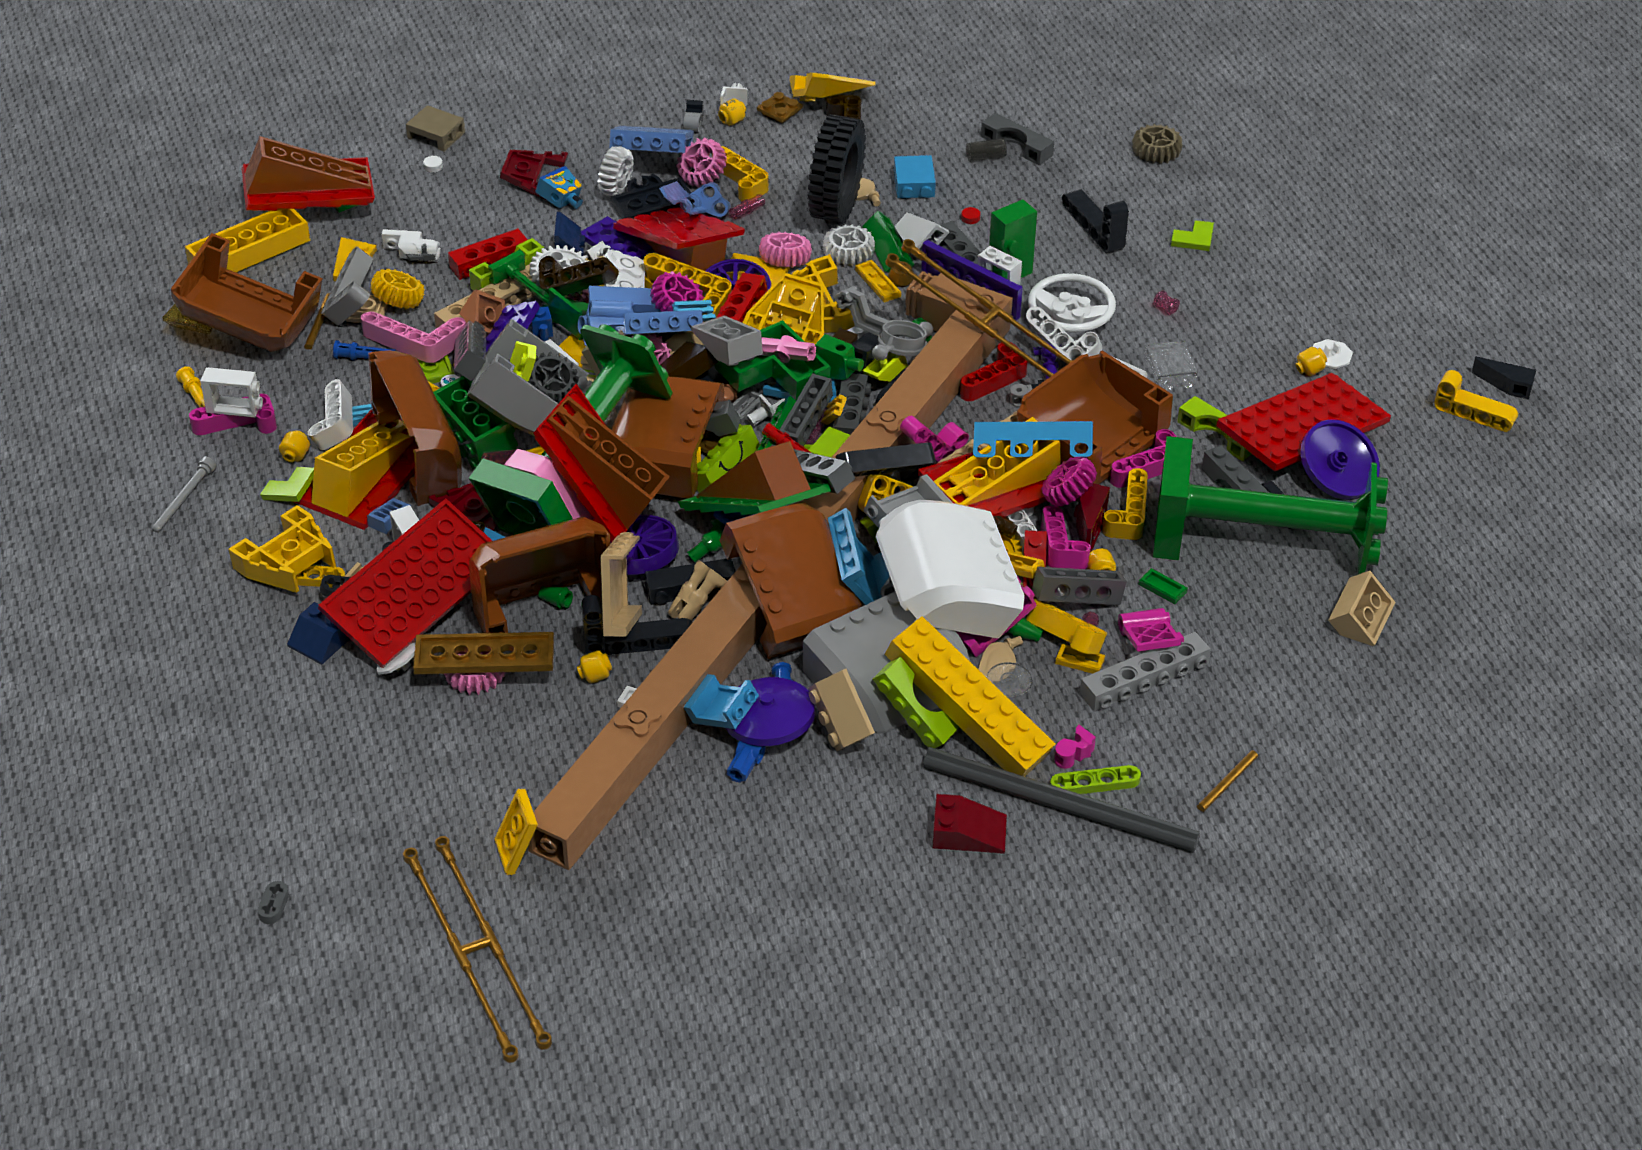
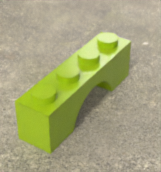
[469,238,544,291]
[1177,396,1252,461]
[872,656,959,748]

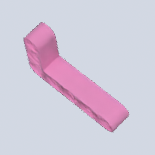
[360,312,466,363]
[504,449,594,520]

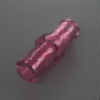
[729,194,765,219]

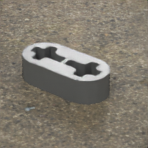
[258,881,289,924]

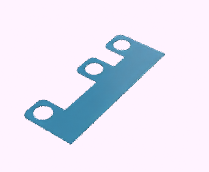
[973,421,1093,457]

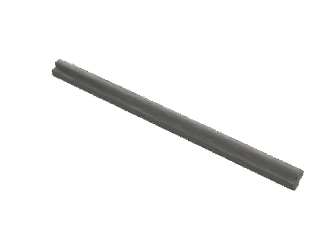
[923,747,1200,852]

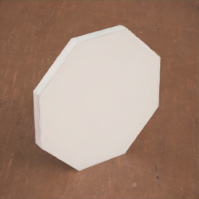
[1313,339,1353,369]
[377,642,416,675]

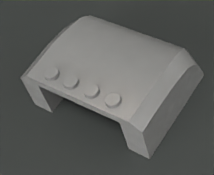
[467,318,593,436]
[803,591,970,734]

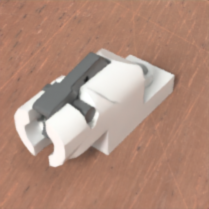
[382,229,440,262]

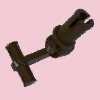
[993,516,1018,537]

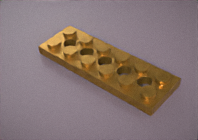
[414,632,554,674]

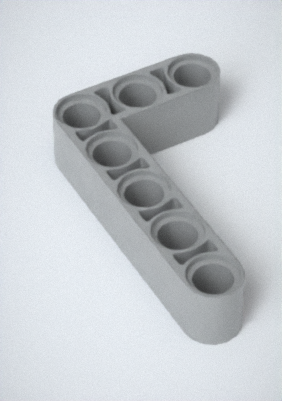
[321,247,373,326]

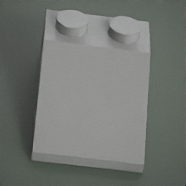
[691,316,763,366]

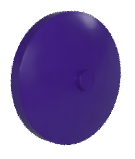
[1301,420,1380,500]
[725,677,815,746]

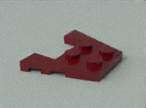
[500,150,568,201]

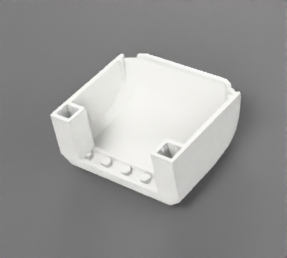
[876,500,1024,639]

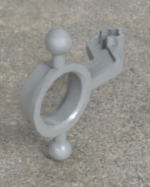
[835,286,933,361]

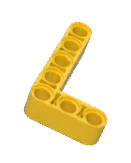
[643,253,732,317]

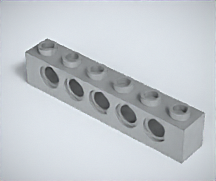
[1080,632,1211,711]

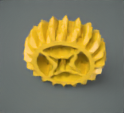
[370,269,425,309]

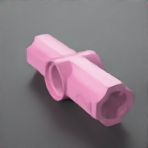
[761,335,816,363]

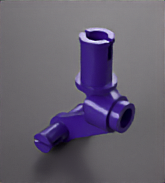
[1033,344,1062,380]

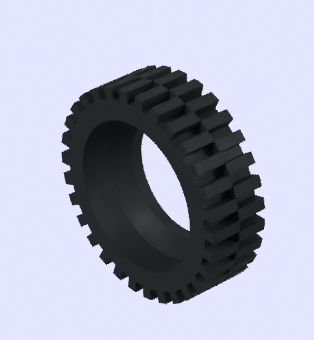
[808,114,866,223]

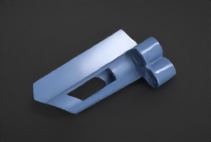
[659,181,731,217]
[577,286,668,346]

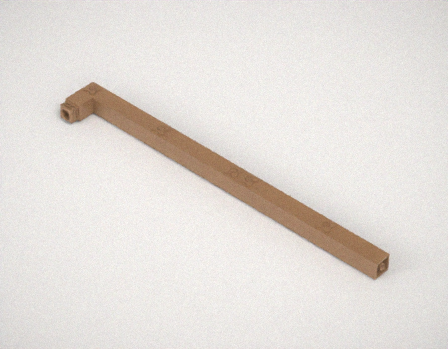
[528,271,1012,870]

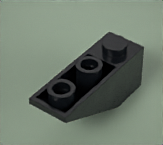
[1472,356,1536,400]

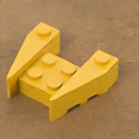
[792,254,855,333]
[228,505,336,593]

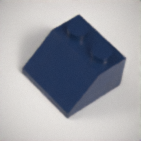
[554,212,585,256]
[287,602,350,665]

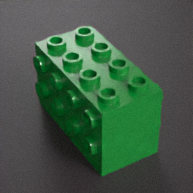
[433,376,518,470]

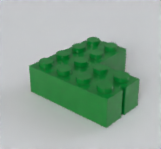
[715,320,831,400]

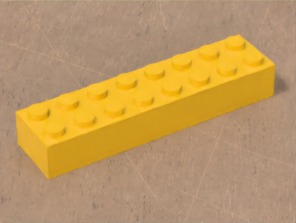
[884,616,1056,777]

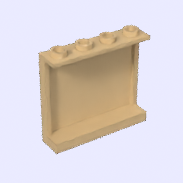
[601,532,642,637]

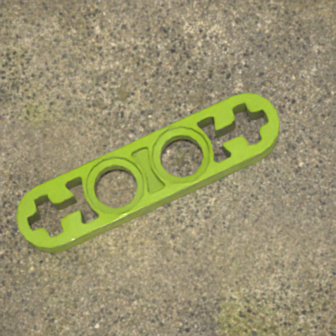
[1050,765,1141,794]

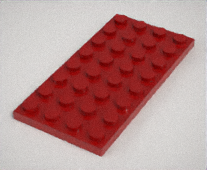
[1216,373,1391,471]
[318,498,492,668]

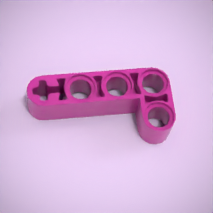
[189,394,277,435]
[900,416,969,462]
[1110,429,1177,488]
[1041,506,1091,569]

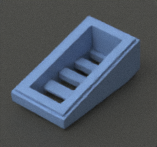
[367,498,411,534]

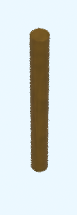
[304,293,330,350]
[1197,750,1258,812]

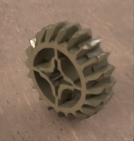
[1132,124,1183,164]

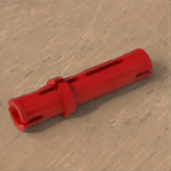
[762,423,811,453]

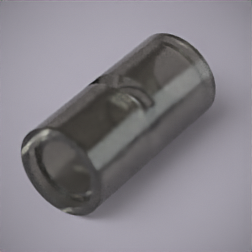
[966,138,1007,162]

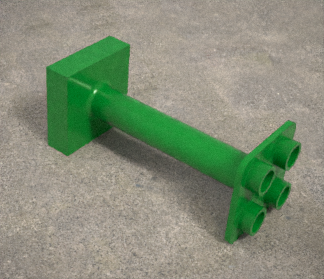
[469,324,673,535]
[1153,436,1388,575]

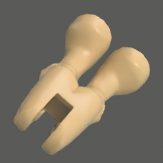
[668,560,727,620]

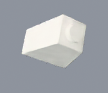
[895,213,949,251]

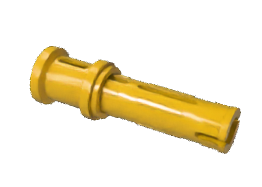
[176,366,205,408]

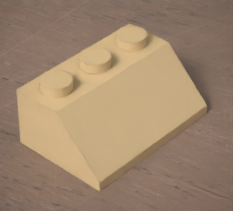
[1328,571,1396,646]
[808,669,875,751]

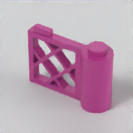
[1118,608,1184,652]

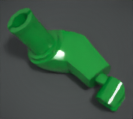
[687,518,725,563]

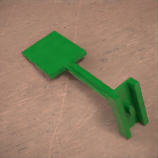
[488,250,583,341]

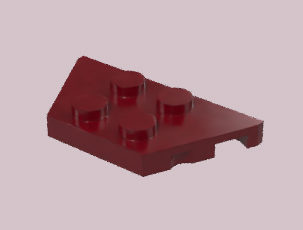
[429,483,497,531]

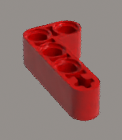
[960,342,1028,401]

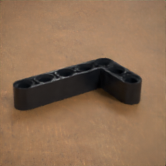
[1062,189,1129,253]
[835,443,937,481]
[581,595,693,655]

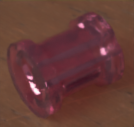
[1153,290,1180,315]

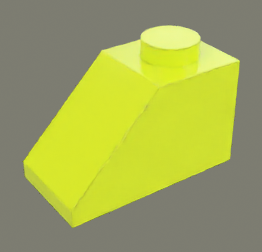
[863,352,908,382]

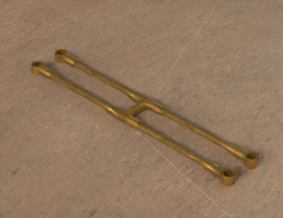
[885,239,1073,377]
[403,836,552,1063]

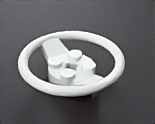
[1028,273,1116,332]

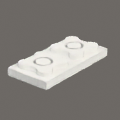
[604,249,645,288]

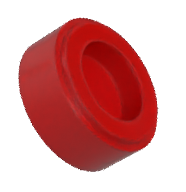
[961,207,981,224]

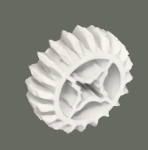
[598,146,634,197]
[823,224,875,267]

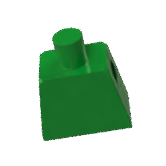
[815,334,864,380]

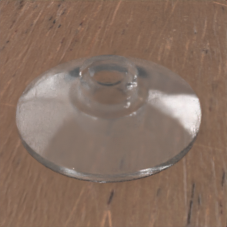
[987,662,1032,698]

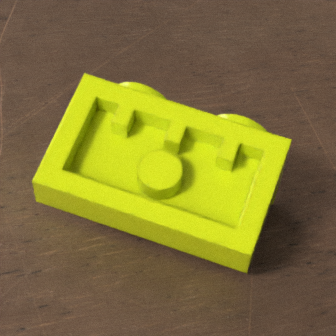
[509,341,536,381]

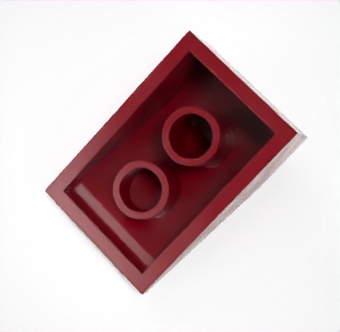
[1074,483,1110,552]
[933,794,1007,854]

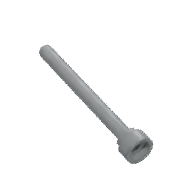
[152,457,217,532]

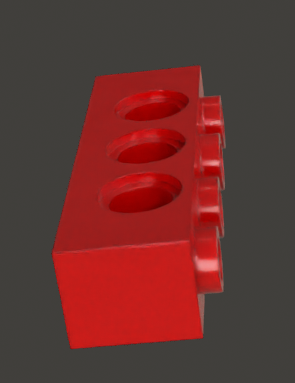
[448,228,528,280]
[716,273,768,323]

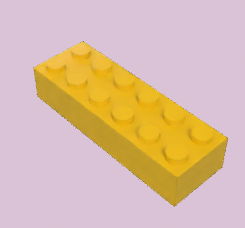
[185,208,310,272]

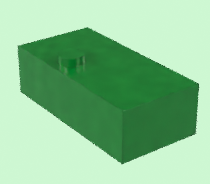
[989,199,1037,279]

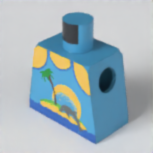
[535,166,583,209]

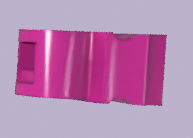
[1054,724,1096,769]

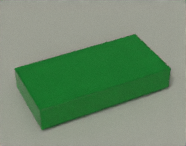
[1138,568,1188,604]

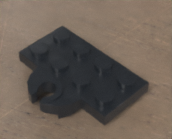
[610,173,695,219]

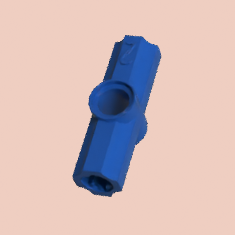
[727,741,765,783]

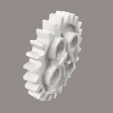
[529,245,590,297]

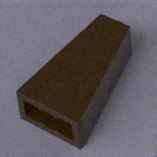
[660,341,718,379]

